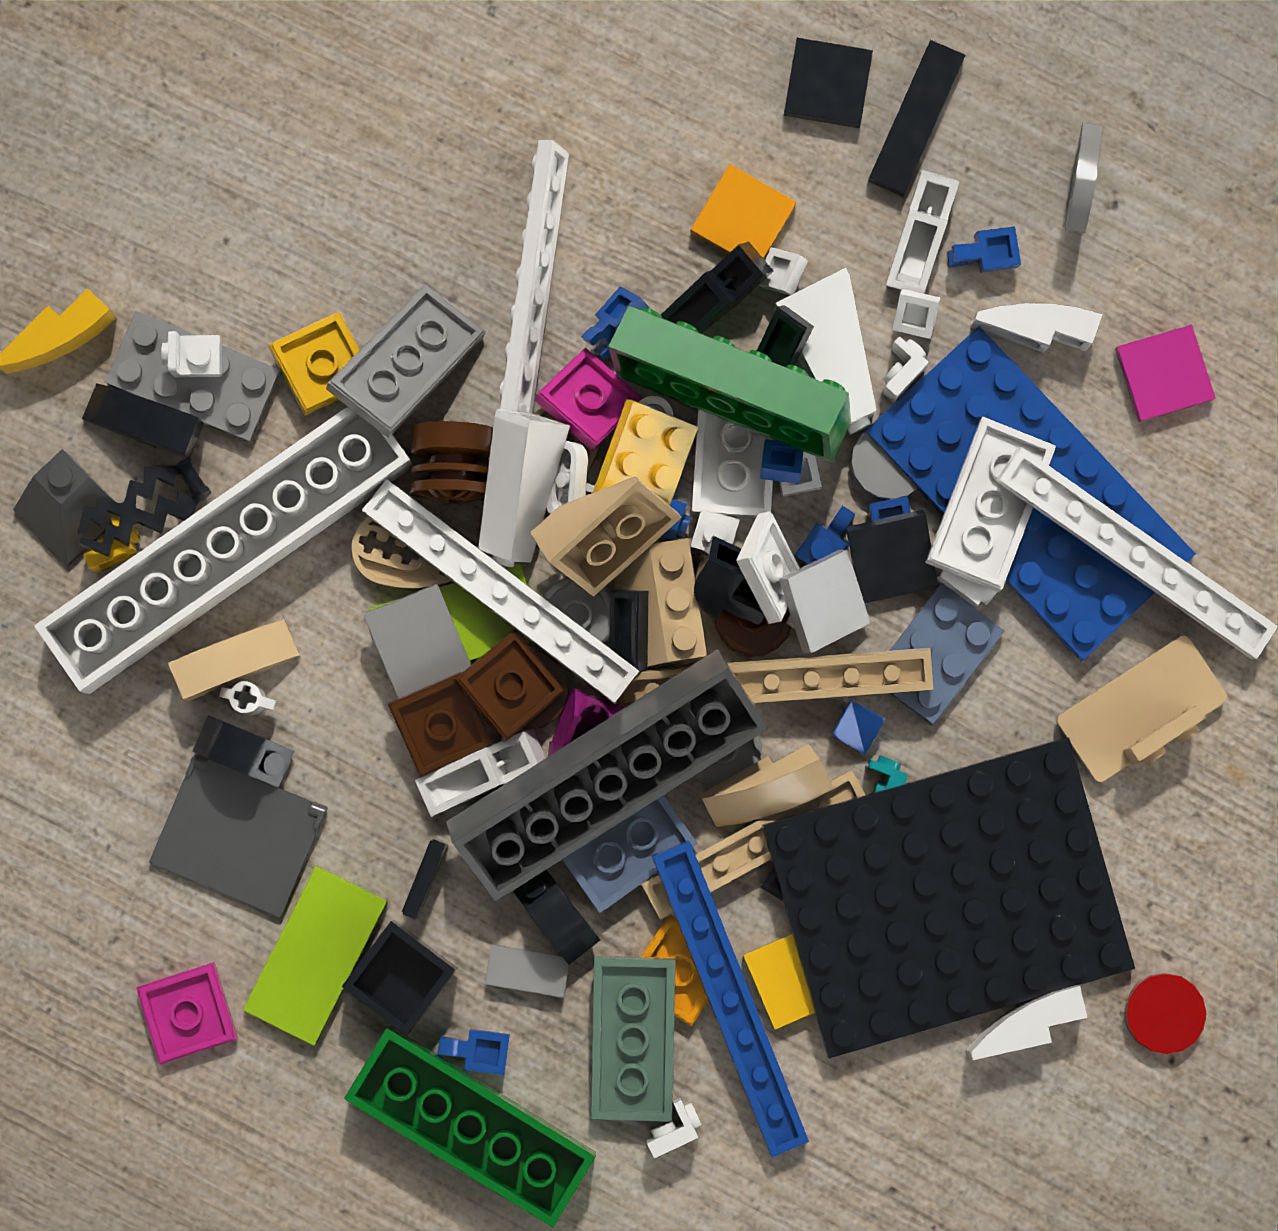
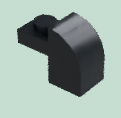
[694,536,765,625]
[192,715,294,788]
[513,869,600,965]

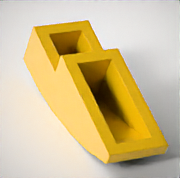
[0,288,117,374]

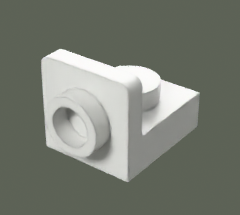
[161,331,222,378]
[882,337,928,404]
[647,1098,701,1158]

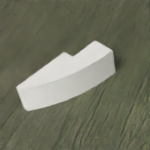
[886,169,960,294]
[970,303,1102,353]
[415,729,546,817]
[966,985,1087,1060]

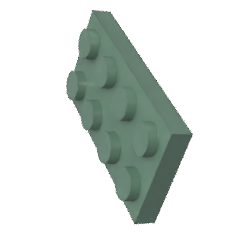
[591,956,676,1122]

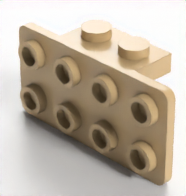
[1056,636,1227,782]

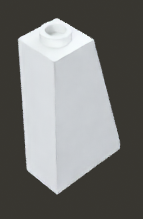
[774,268,876,435]
[478,409,570,567]

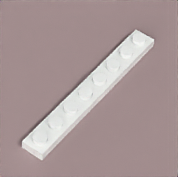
[500,140,569,414]
[996,447,1278,659]
[362,479,639,704]

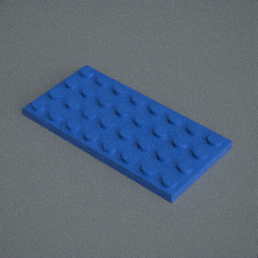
[865,326,1196,662]

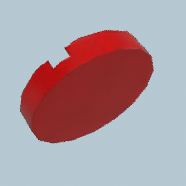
[1124,973,1207,1054]

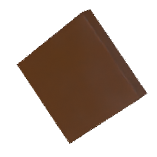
[453,629,566,742]
[388,671,493,777]

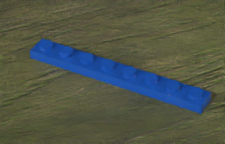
[651,841,809,1157]

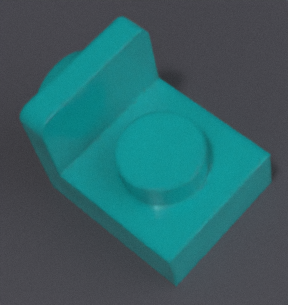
[865,755,908,793]

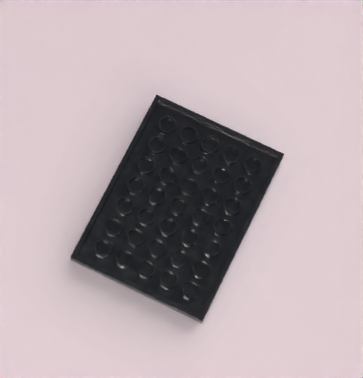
[762,737,1135,1059]

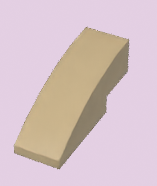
[168,619,300,702]
[699,744,834,827]

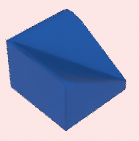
[830,700,885,755]

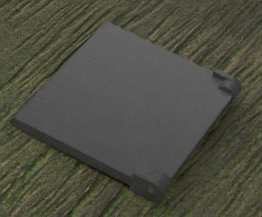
[149,753,328,918]

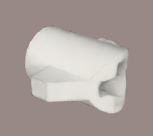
[219,681,277,716]

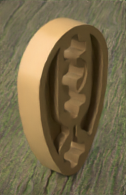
[352,517,455,591]

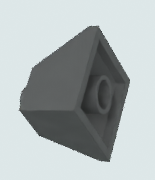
[13,449,116,566]

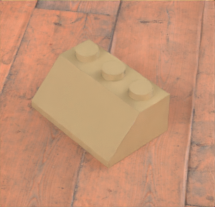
[614,538,707,669]

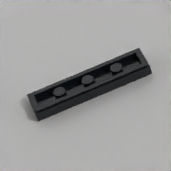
[868,39,966,196]

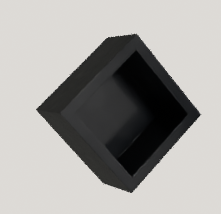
[341,920,459,1036]

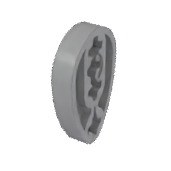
[1065,122,1102,233]

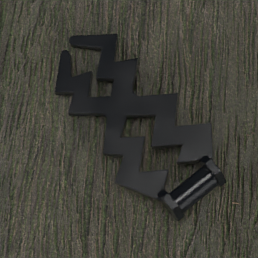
[77,457,212,557]

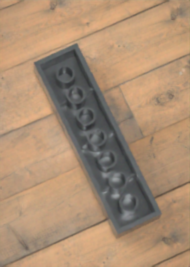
[446,649,768,902]

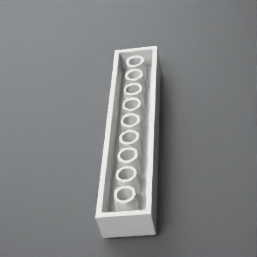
[34,407,413,694]

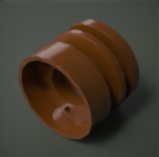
[410,421,493,504]

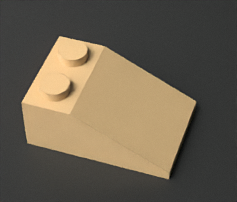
[530,476,682,597]

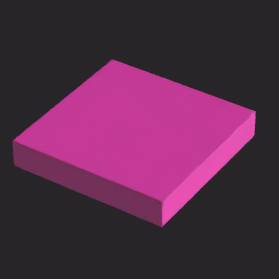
[1115,324,1216,423]
[534,348,643,452]
[136,962,238,1065]

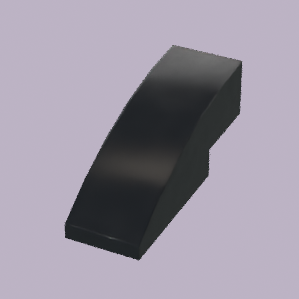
[660,242,774,334]
[82,383,204,458]

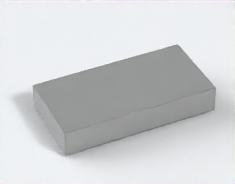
[485,944,569,998]

